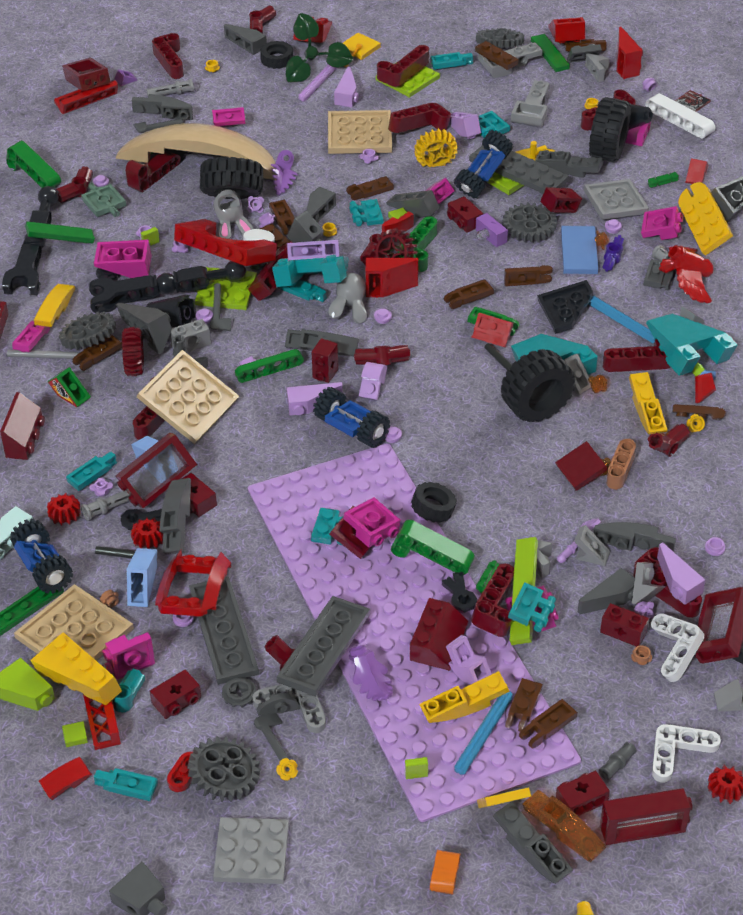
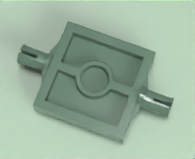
[81,182,126,217]

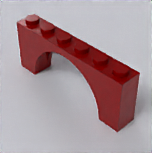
[174,219,277,266]

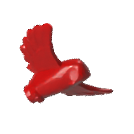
[659,245,714,303]

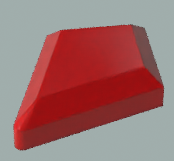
[695,372,716,404]

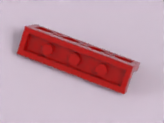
[54,80,118,114]
[83,665,121,750]

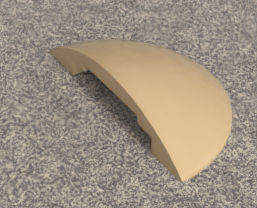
[116,123,276,180]

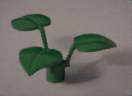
[285,13,353,83]

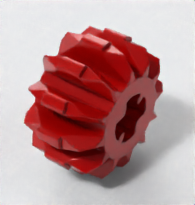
[47,493,81,526]
[131,517,163,549]
[708,764,743,804]

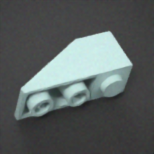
[0,506,33,560]

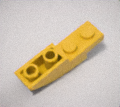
[629,372,667,434]
[419,671,509,723]

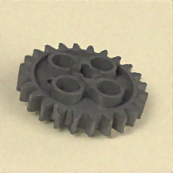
[476,28,524,48]
[502,202,557,243]
[59,312,117,350]
[187,736,261,802]

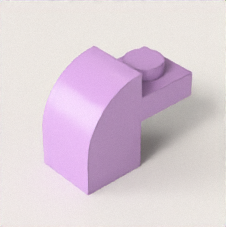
[359,362,387,400]
[446,635,491,685]

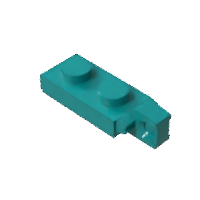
[430,52,473,70]
[280,279,327,302]
[66,451,117,491]
[94,768,158,802]

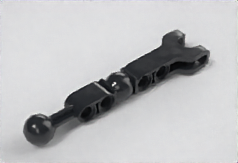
[2,186,59,296]
[89,261,246,313]

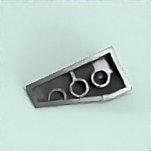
[116,303,172,354]

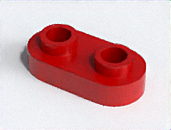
[167,752,193,792]

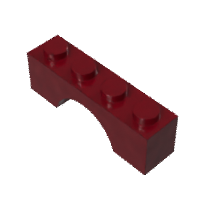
[248,241,293,301]

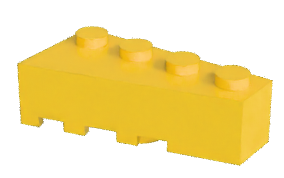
[30,632,122,705]

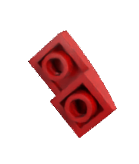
[382,211,414,232]
[39,757,92,800]

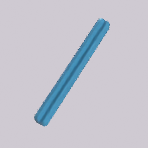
[588,295,655,344]
[454,691,513,775]

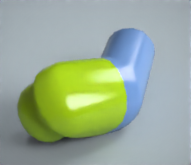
[692,363,716,380]

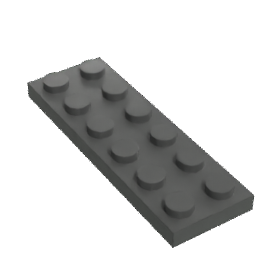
[469,145,569,194]
[189,576,259,685]
[277,596,370,697]

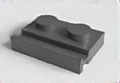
[567,44,602,63]
[643,259,675,290]

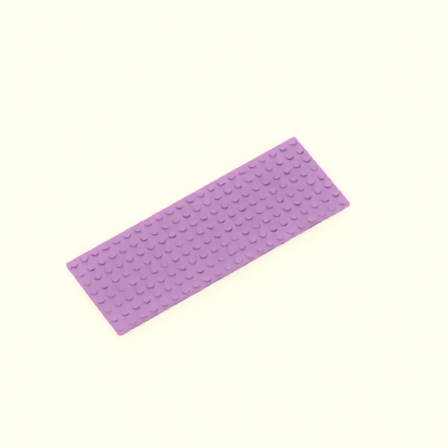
[248,443,581,822]

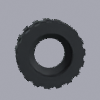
[260,41,293,69]
[411,482,457,523]

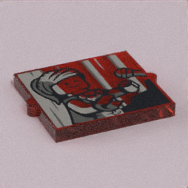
[675,90,711,112]

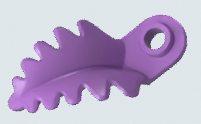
[271,150,298,195]
[349,645,393,701]

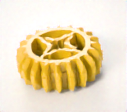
[414,128,458,167]

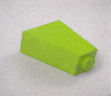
[0,657,55,711]

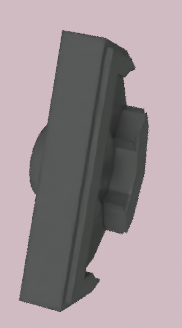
[256,693,300,716]

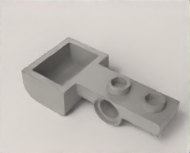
[478,43,542,78]
[511,80,549,127]

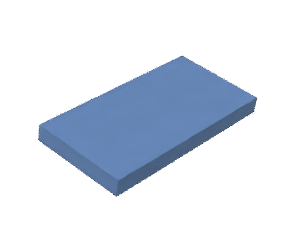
[561,226,598,274]

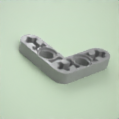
[252,684,326,733]

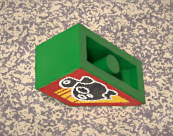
[47,367,91,407]

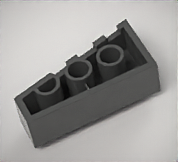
[711,176,743,223]

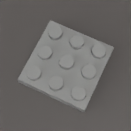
[584,179,649,220]
[213,817,289,884]

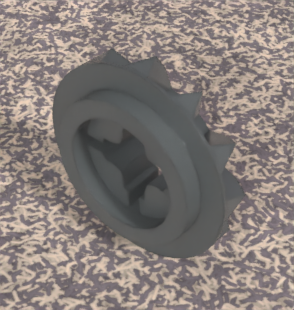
[222,677,256,708]

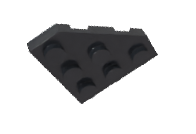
[537,280,593,334]

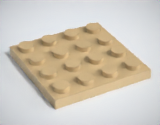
[328,110,392,154]
[137,350,239,444]
[14,584,134,661]

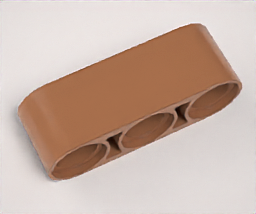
[606,439,636,490]

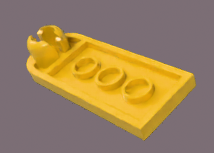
[678,182,733,255]

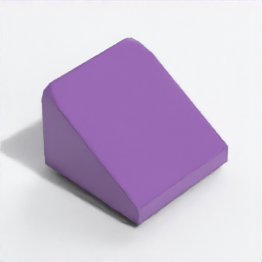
[114,70,137,86]

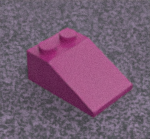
[94,240,152,278]

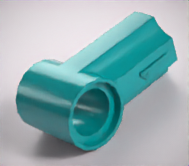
[113,668,145,713]

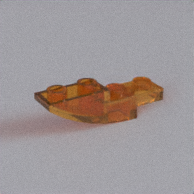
[522,790,606,862]

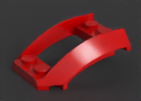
[155,549,231,617]

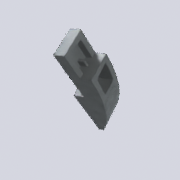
[131,94,193,120]
[535,150,603,178]
[285,329,359,357]
[160,478,191,554]
[593,522,676,552]
[493,801,573,884]

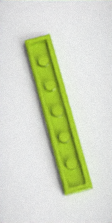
[510,537,538,645]

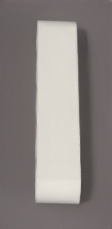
[645,93,715,139]

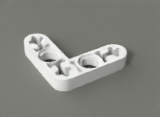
[651,614,704,682]
[652,724,721,783]

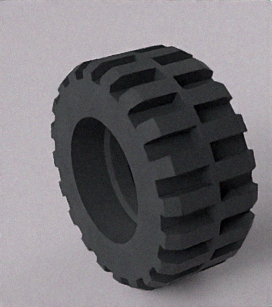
[589,97,631,162]
[200,157,264,199]
[501,349,575,422]

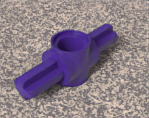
[602,235,624,272]

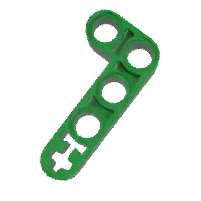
[6,140,61,188]
[398,216,437,272]
[391,520,475,575]

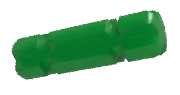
[648,172,679,188]
[476,560,500,593]

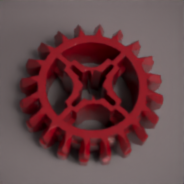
[372,228,418,258]
[122,327,144,376]

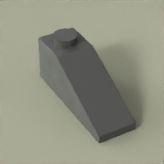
[224,24,267,55]
[307,187,336,223]
[386,190,439,217]
[578,568,635,614]

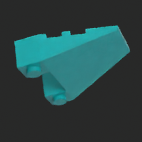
[272,255,349,287]
[646,313,738,376]
[511,334,598,387]

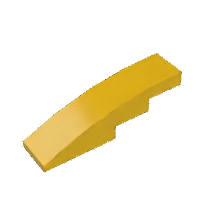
[34,284,75,327]

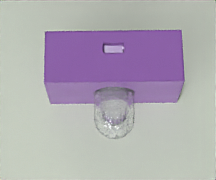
[476,213,508,247]

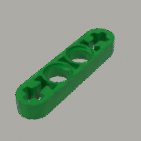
[235,349,304,383]

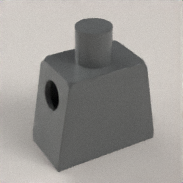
[287,211,324,243]
[109,861,168,915]

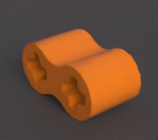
[430,850,461,895]

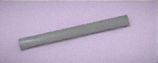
[7,350,80,359]

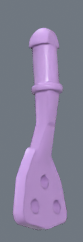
[557,518,601,563]

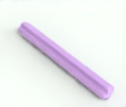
[298,65,336,102]

